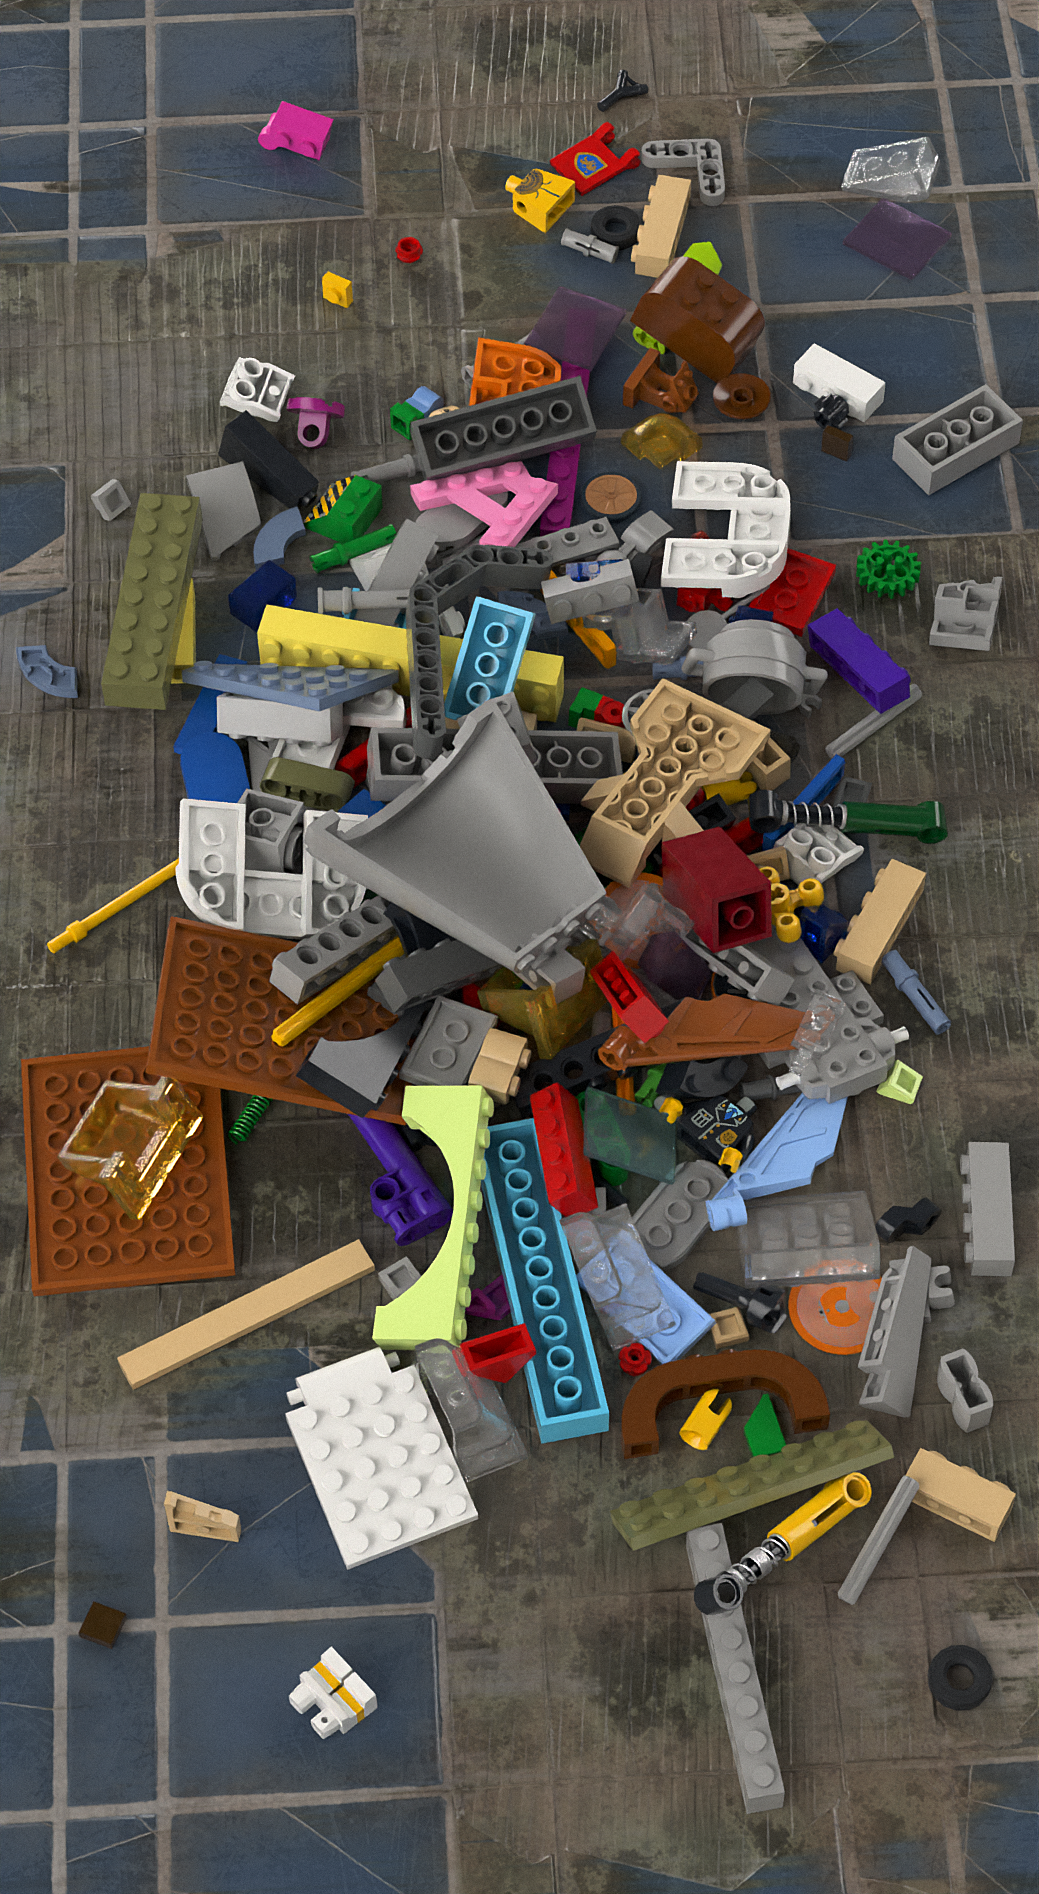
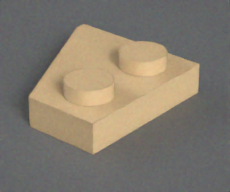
[164,1491,241,1542]

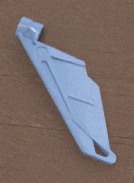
[706,1092,848,1231]

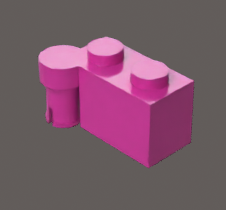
[258,101,334,160]

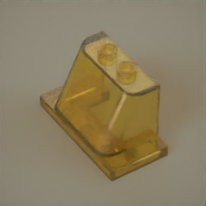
[477,939,608,1059]
[57,1076,204,1220]

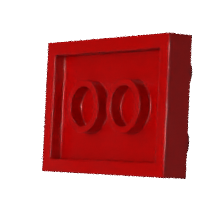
[746,548,836,637]

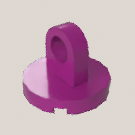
[287,397,345,449]

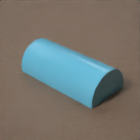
[444,596,536,720]

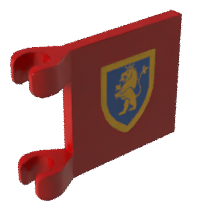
[549,122,641,196]

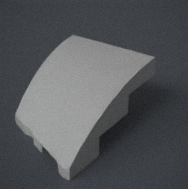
[929,577,1002,651]

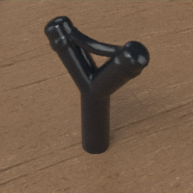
[597,69,648,112]

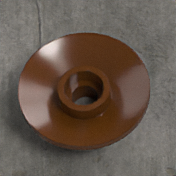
[713,373,771,419]

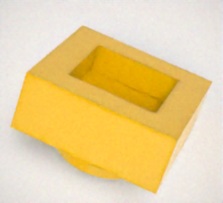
[322,271,353,308]

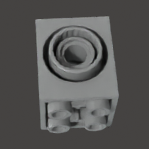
[238,788,305,874]

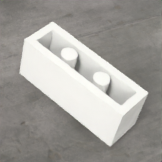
[793,343,886,422]

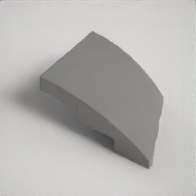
[186,461,262,562]

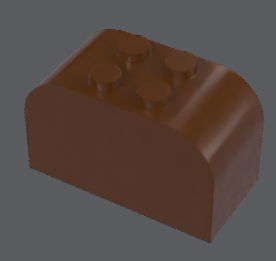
[630,256,765,383]

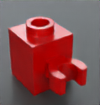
[677,587,733,613]

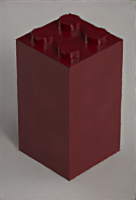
[662,826,772,953]

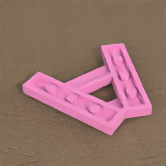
[410,461,558,547]

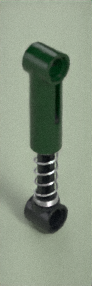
[747,790,948,844]

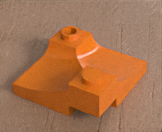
[468,337,561,406]

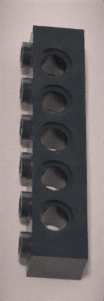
[513,998,684,1119]

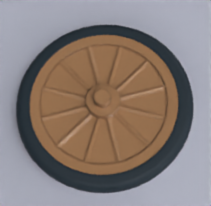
[580,472,642,522]

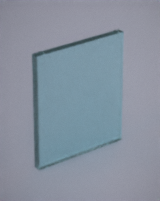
[583,1086,676,1185]

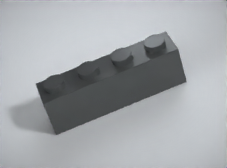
[375,939,503,1013]

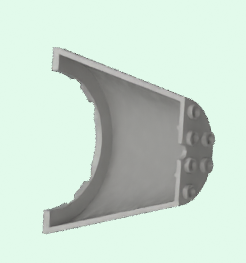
[304,699,607,973]

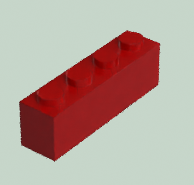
[589,950,669,1044]
[530,1082,598,1220]

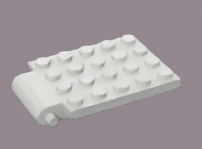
[285,1347,478,1570]

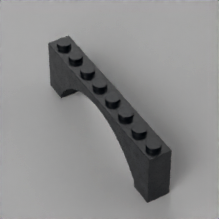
[295,901,457,1118]

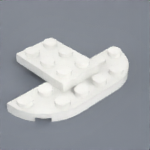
[271,685,407,769]

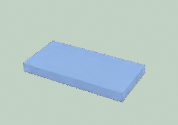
[576,1232,716,1364]

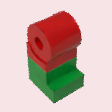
[568,687,629,728]

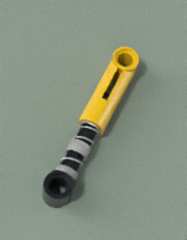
[694,1472,872,1615]

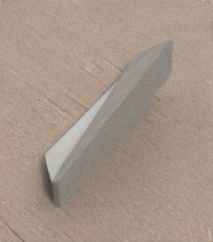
[858,1246,931,1417]

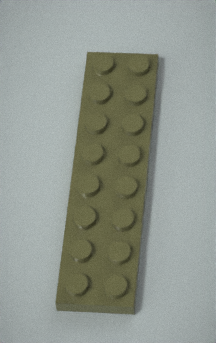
[610,1420,894,1551]

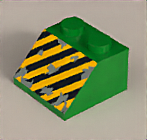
[303,475,383,544]

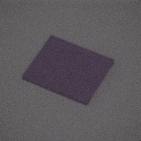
[843,198,952,280]
[524,286,627,371]

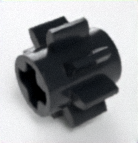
[813,393,849,429]

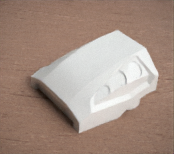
[220,357,295,422]
[773,823,864,885]

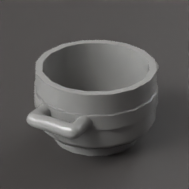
[681,619,828,715]

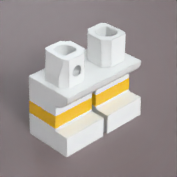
[289,1646,377,1739]

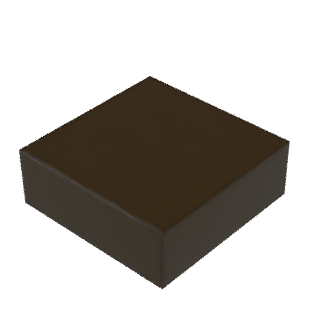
[821,425,853,462]
[78,1601,127,1649]

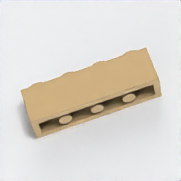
[631,175,691,278]
[834,859,926,985]

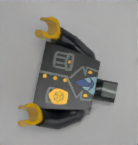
[659,1095,757,1173]

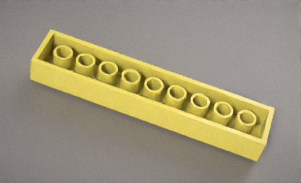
[257,605,564,722]

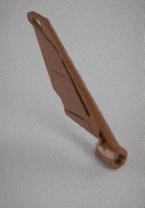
[598,993,833,1071]

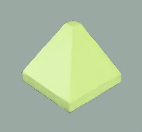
[876,1060,923,1104]

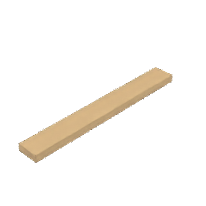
[117,1239,375,1390]

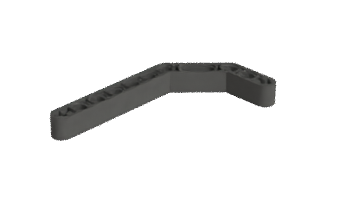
[405,544,553,759]

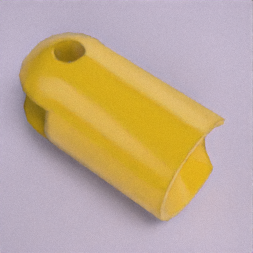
[701,771,757,806]
[679,1389,732,1450]

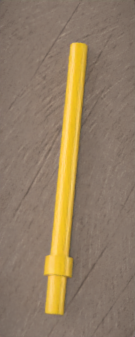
[47,858,179,954]

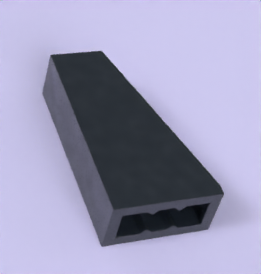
[218,410,319,509]

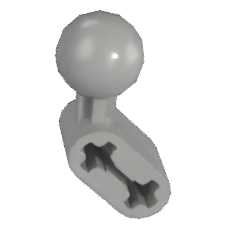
[594,510,674,577]

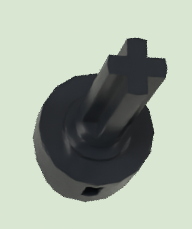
[693,1272,787,1333]

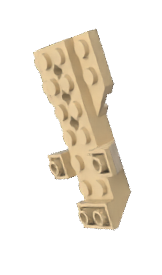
[580,678,771,888]

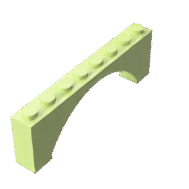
[372,1085,494,1351]

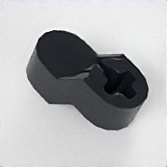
[874,1197,942,1244]

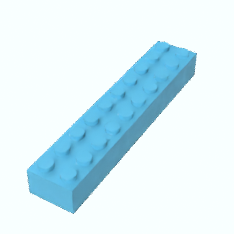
[481,1118,609,1444]

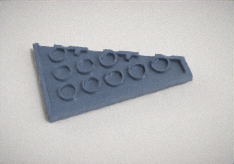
[182,661,399,712]

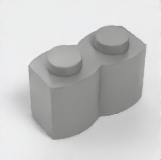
[937,1348,993,1433]

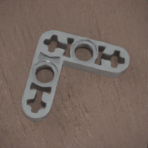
[641,139,725,206]

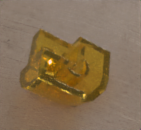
[621,413,703,469]

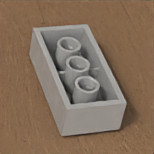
[892,384,1023,495]

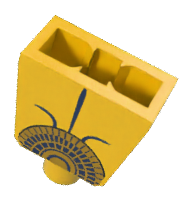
[505,169,575,233]

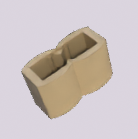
[468,1028,531,1105]

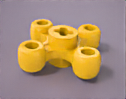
[759,866,824,943]

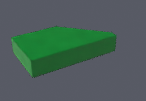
[744,1394,786,1457]

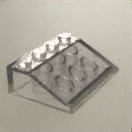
[736,1190,880,1289]

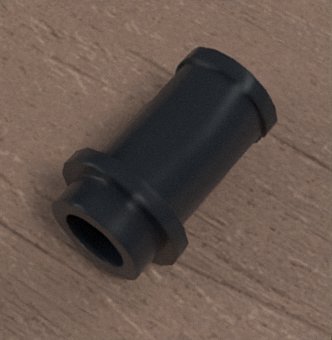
[394,1123,427,1152]

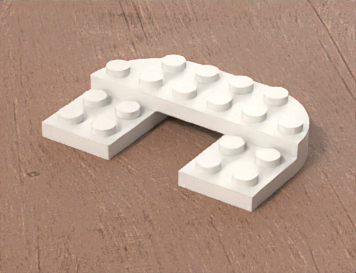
[661,461,791,598]
[175,798,368,939]

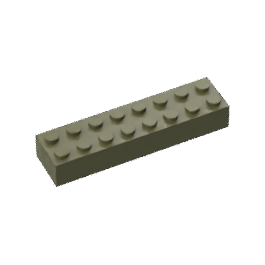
[101,493,203,710]

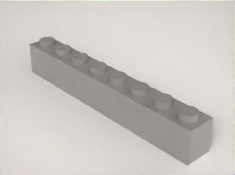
[686,1523,785,1814]

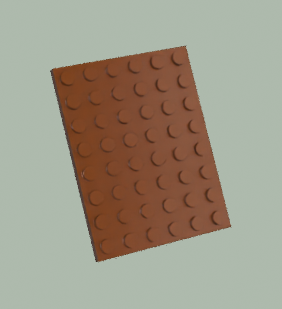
[145,916,416,1125]
[21,1046,236,1296]

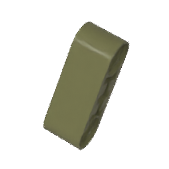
[259,757,355,813]

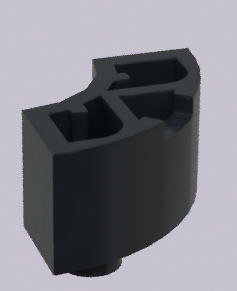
[655,1056,748,1101]

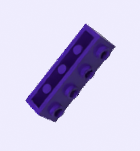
[808,608,911,714]

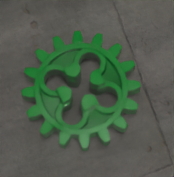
[856,539,921,599]

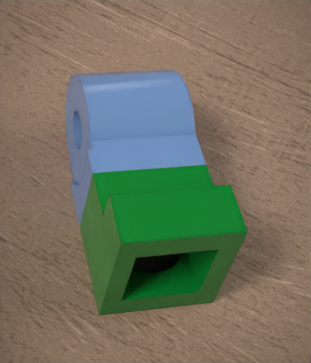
[390,386,444,441]

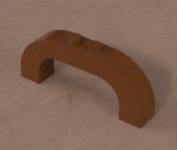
[621,1349,830,1459]

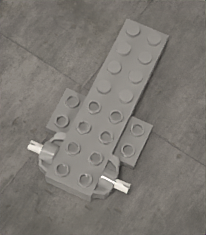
[747,925,909,1104]

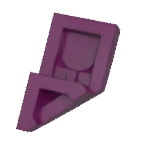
[465,1275,511,1320]

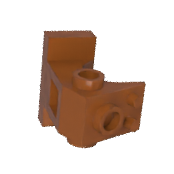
[623,347,699,413]

